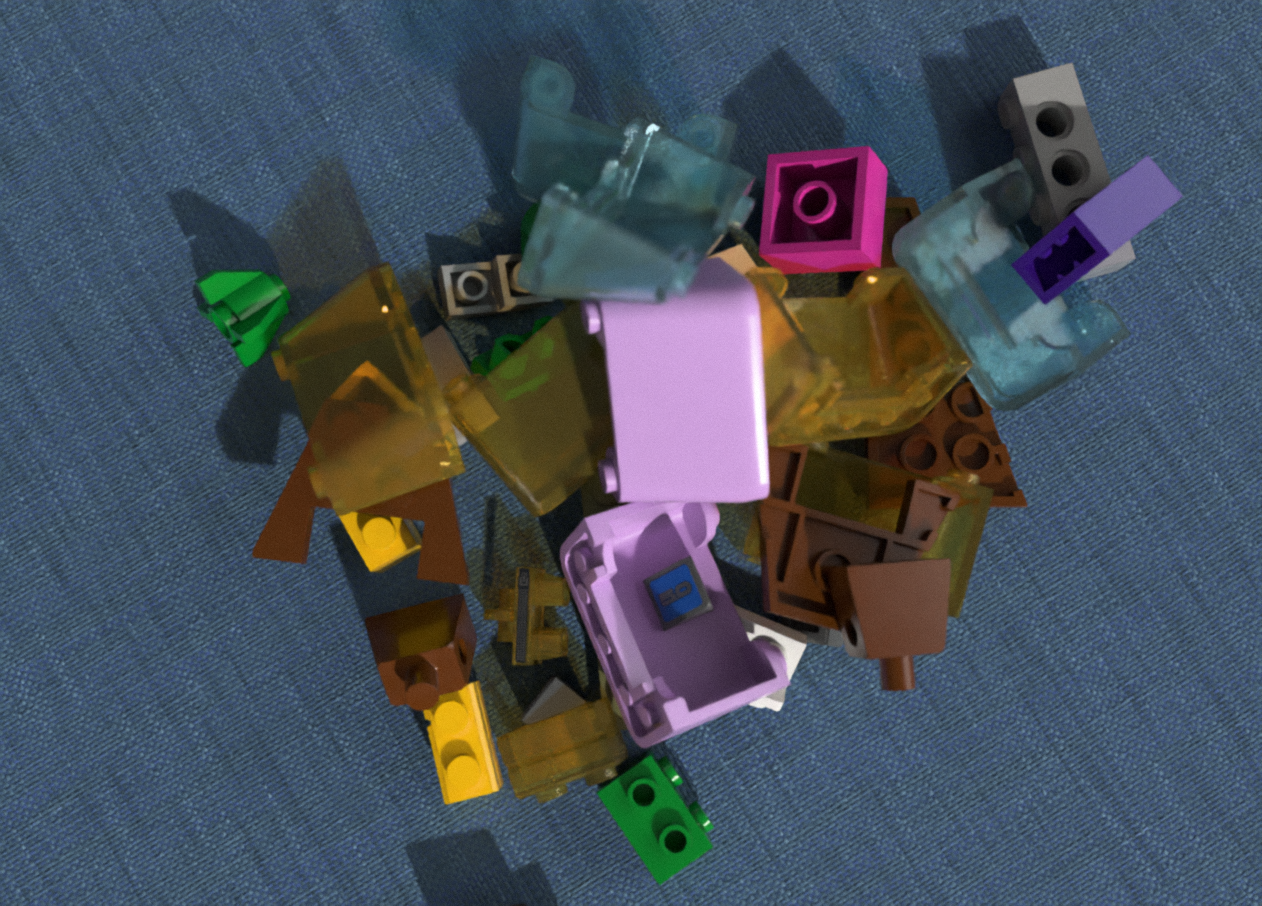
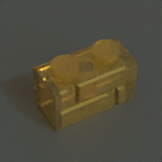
[497,696,628,803]

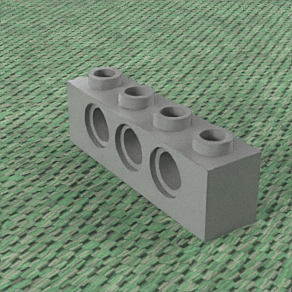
[998,63,1136,283]

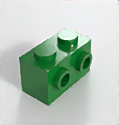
[597,750,715,885]

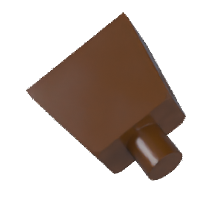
[826,558,951,691]
[365,593,477,711]

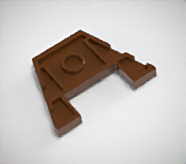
[252,400,470,585]
[757,434,961,632]

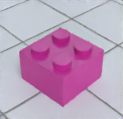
[759,146,888,274]

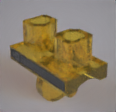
[483,567,570,665]

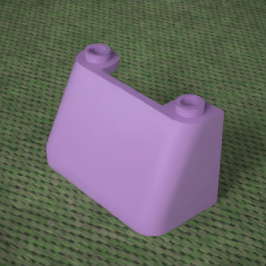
[581,257,769,503]
[560,502,791,748]

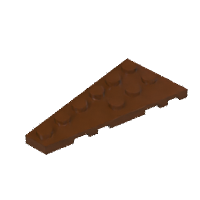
[861,197,1028,508]

